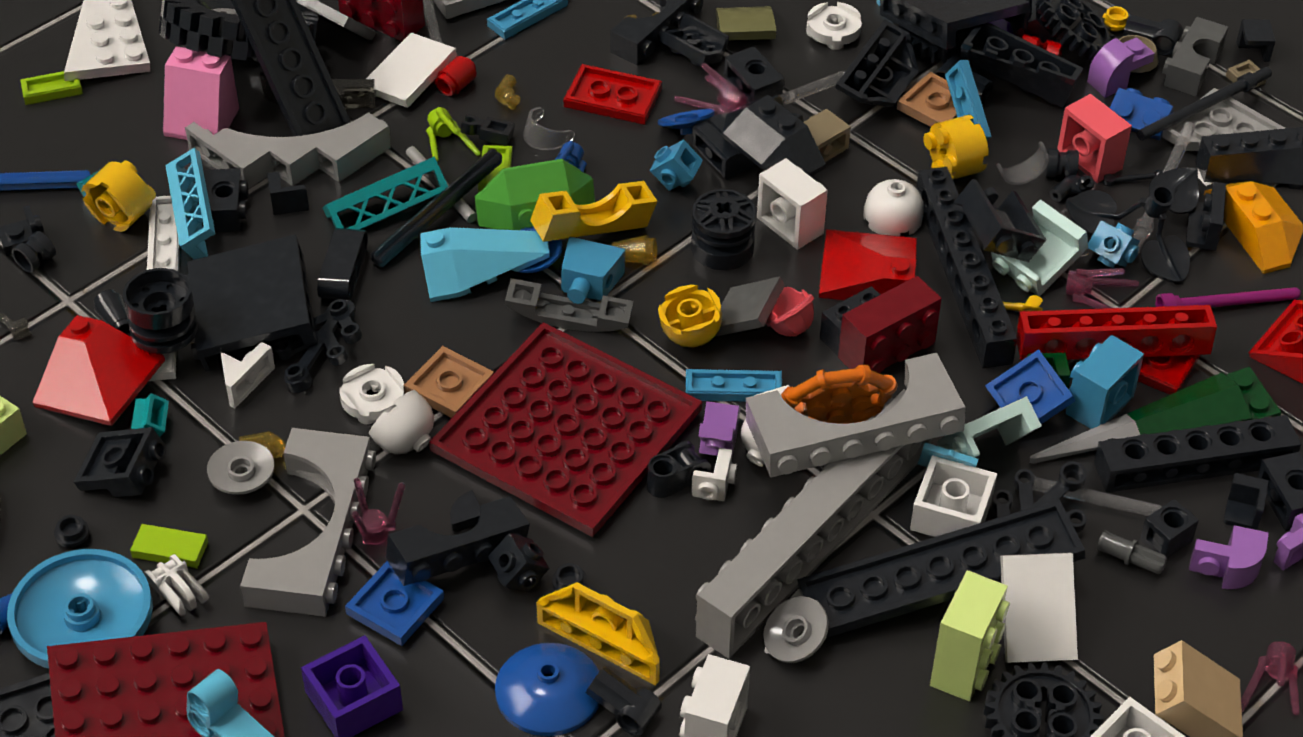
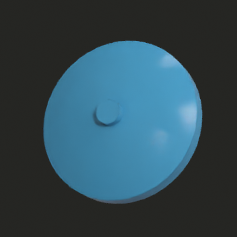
[7,549,153,669]

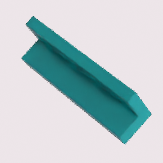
[323,157,448,230]

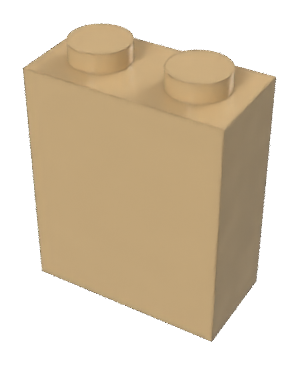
[1154,640,1243,737]

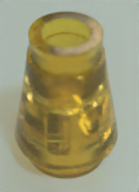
[612,235,658,265]

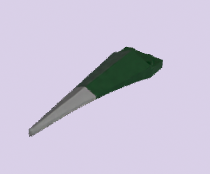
[1029,367,1281,464]

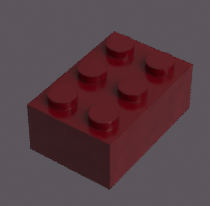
[338,0,425,41]
[838,276,942,373]

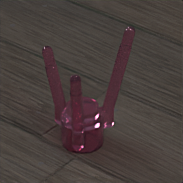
[674,63,747,116]
[1066,268,1139,309]
[352,478,405,545]
[1241,642,1300,715]

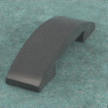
[505,278,634,332]

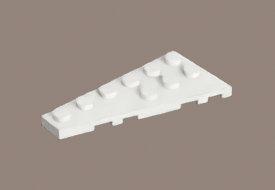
[64,0,150,81]

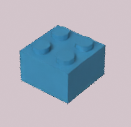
[1065,335,1144,429]

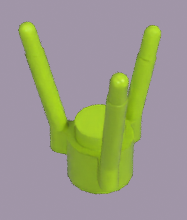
[426,107,481,162]

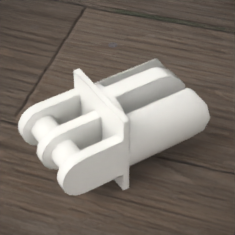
[144,554,209,616]

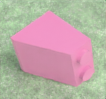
[163,46,239,140]

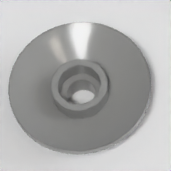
[207,441,274,495]
[764,596,829,663]

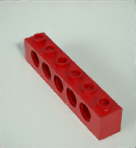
[1016,305,1217,361]

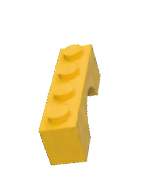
[530,181,658,242]

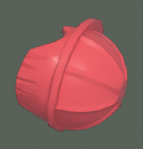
[766,287,814,336]

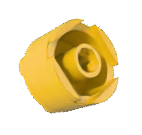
[923,115,989,180]
[81,160,156,232]

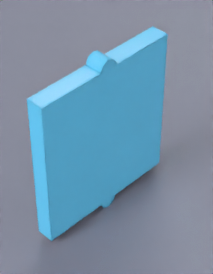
[918,442,979,467]

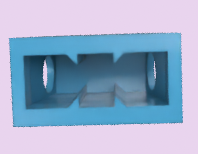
[561,237,625,304]

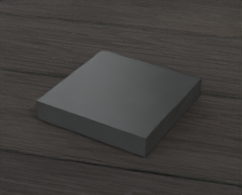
[715,276,785,337]

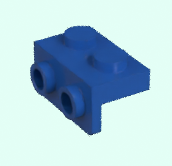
[1110,88,1174,140]

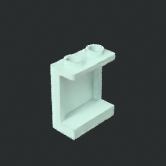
[991,200,1089,296]
[937,396,1042,458]

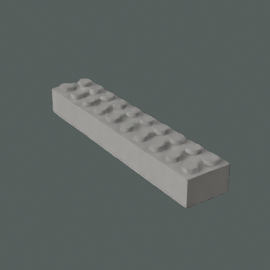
[695,389,932,659]

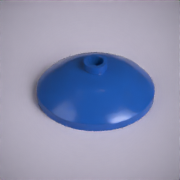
[495,643,600,736]

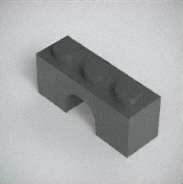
[1162,17,1228,96]

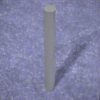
[406,146,477,223]

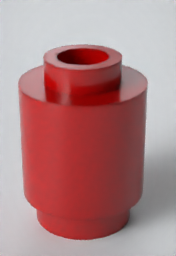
[435,56,477,96]

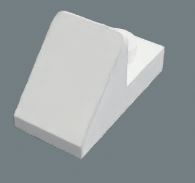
[221,342,275,409]

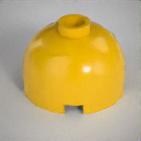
[658,285,722,348]

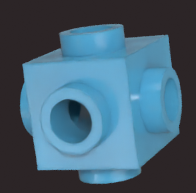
[650,140,703,191]
[1088,220,1140,268]

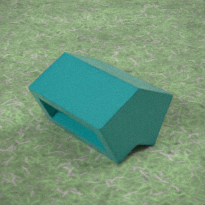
[131,393,169,437]

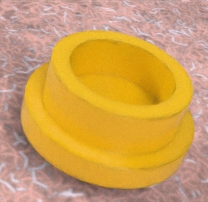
[1102,6,1129,32]

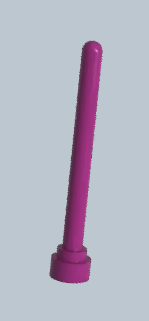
[1155,287,1301,308]

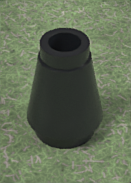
[94,289,130,334]

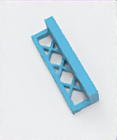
[165,147,215,260]

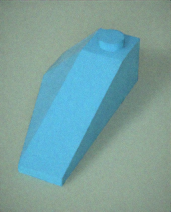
[420,227,550,302]

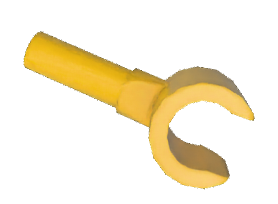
[1003,295,1043,312]

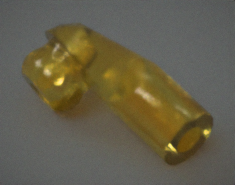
[495,74,520,109]
[239,431,286,458]

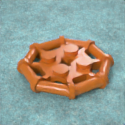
[781,365,898,424]

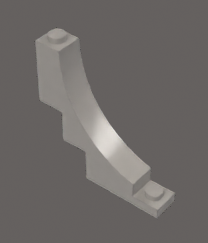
[185,112,391,188]

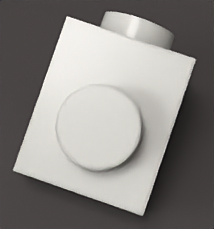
[692,448,737,501]

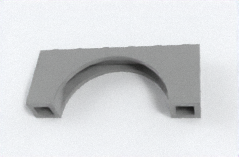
[745,353,966,478]
[240,428,376,617]

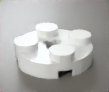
[806,2,862,50]
[339,364,405,424]

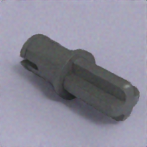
[1097,530,1167,574]

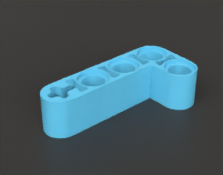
[187,669,274,737]

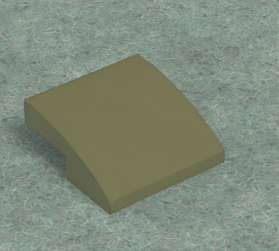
[716,6,776,41]

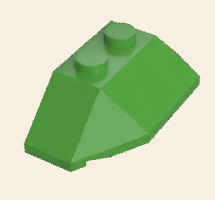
[474,159,595,230]

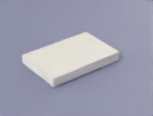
[361,33,457,108]
[1000,553,1078,663]

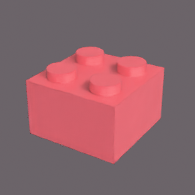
[1057,94,1132,183]

